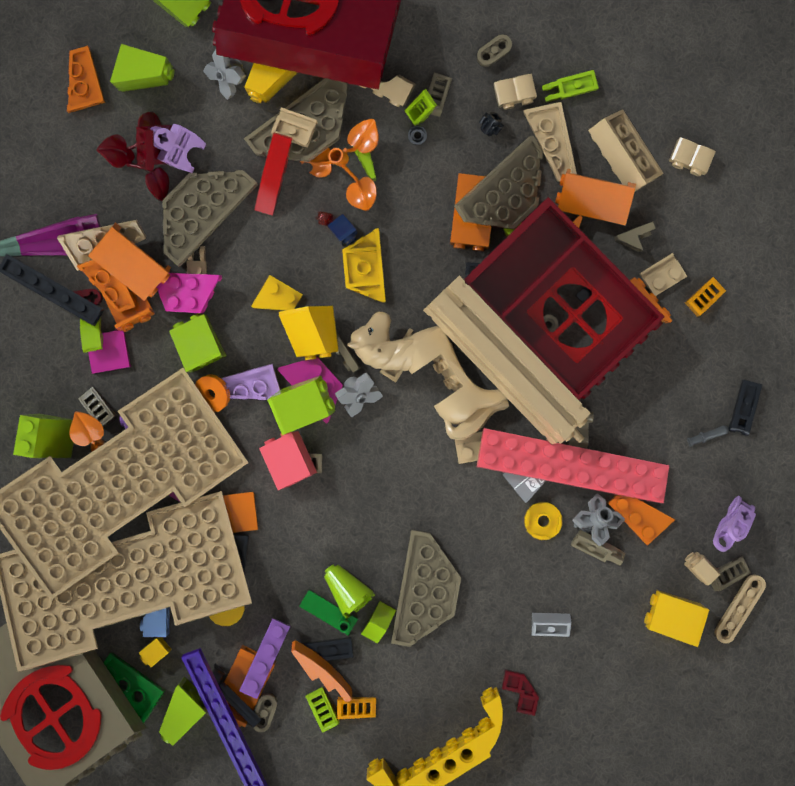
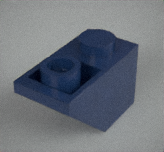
[328,214,357,246]

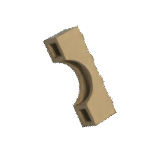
[360,75,416,107]

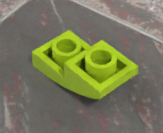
[80,317,103,353]

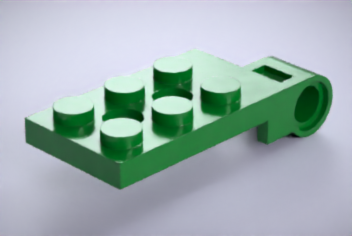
[104,653,166,723]

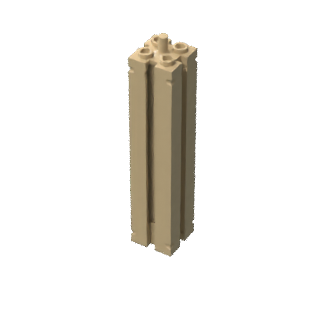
[423,275,591,444]

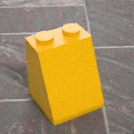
[245,63,298,104]
[279,306,339,360]
[644,590,709,647]

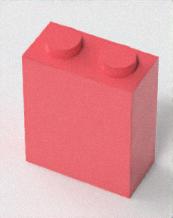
[259,431,317,490]

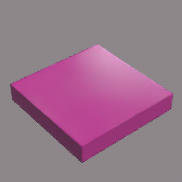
[88,330,131,374]

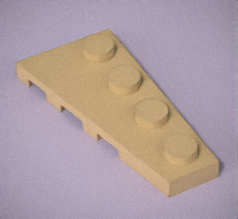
[57,220,146,271]

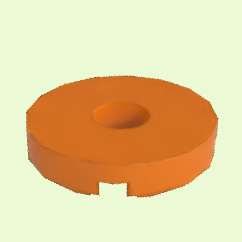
[195,374,230,412]

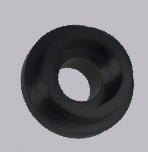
[408,125,427,145]

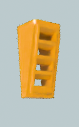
[685,277,726,317]
[337,697,376,719]

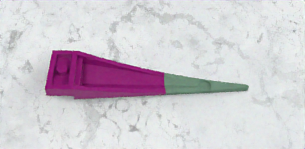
[0,214,101,256]

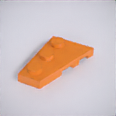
[76,260,137,313]

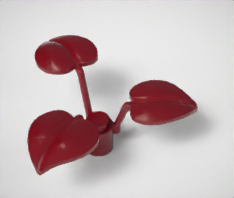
[96,111,169,202]

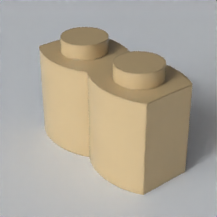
[493,74,537,110]
[669,137,716,176]
[684,552,720,585]

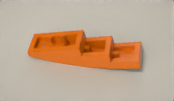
[291,640,352,703]

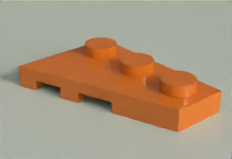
[67,46,105,113]
[608,495,675,546]

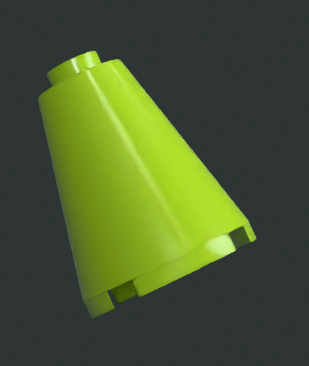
[324,564,375,619]

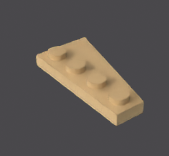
[523,102,577,182]

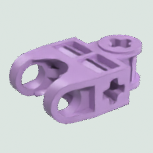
[150,124,206,173]
[713,496,756,552]

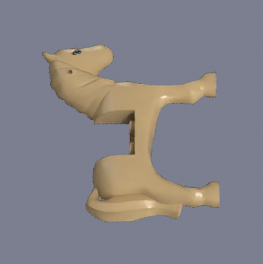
[347,312,509,440]

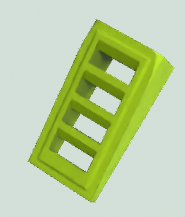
[404,89,437,126]
[354,149,376,181]
[305,687,340,732]

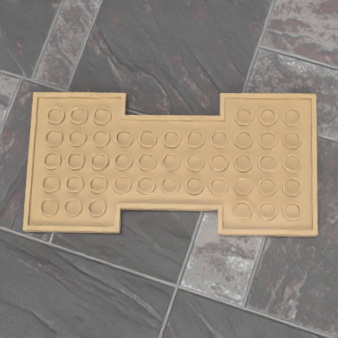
[0,368,248,600]
[0,491,252,672]

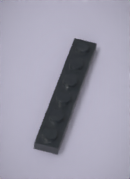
[0,254,104,326]

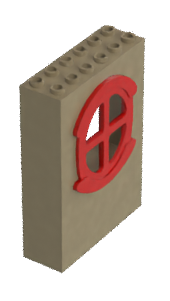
[0,623,146,786]

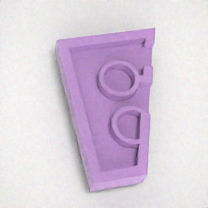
[221,363,280,400]

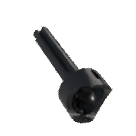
[213,663,262,728]

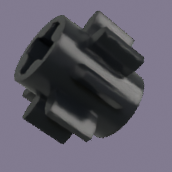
[479,112,504,136]

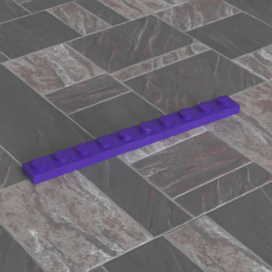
[181,648,268,786]

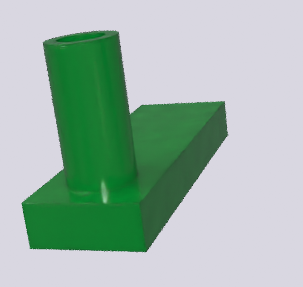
[299,589,358,635]

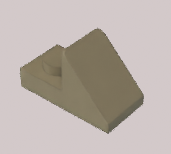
[614,222,656,252]

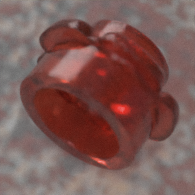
[315,211,333,226]

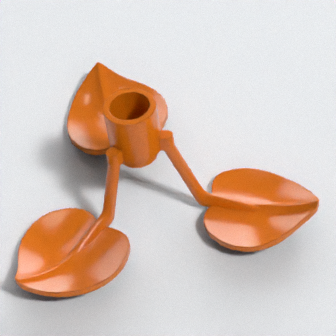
[300,119,379,211]
[69,411,105,452]

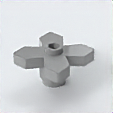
[203,49,246,100]
[335,373,383,417]
[573,493,625,546]

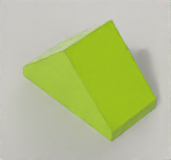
[361,601,396,644]

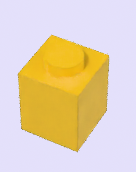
[139,637,172,667]

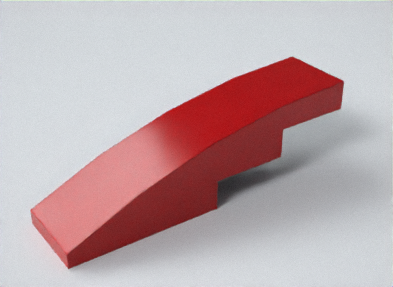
[255,132,293,216]

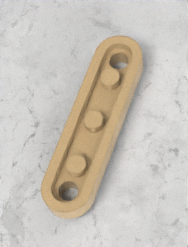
[714,574,766,643]

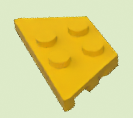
[342,228,386,303]

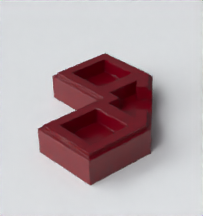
[502,669,539,716]

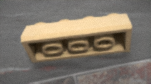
[588,110,664,192]

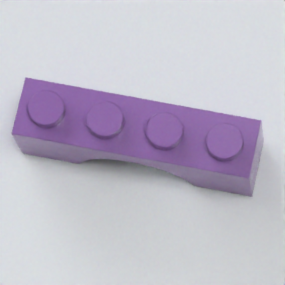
[239,618,291,699]

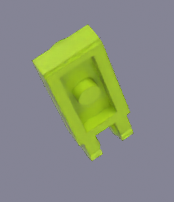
[542,70,599,102]

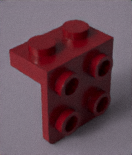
[136,125,172,170]

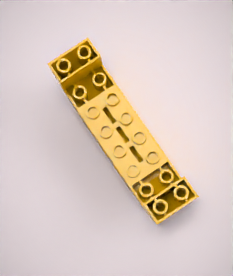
[366,687,503,786]

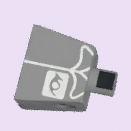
[501,472,545,503]

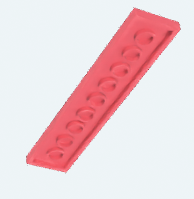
[476,428,669,503]

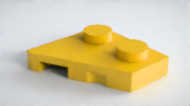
[251,275,303,311]

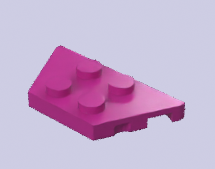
[157,273,222,313]
[277,357,343,424]

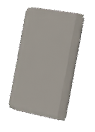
[532,613,571,637]

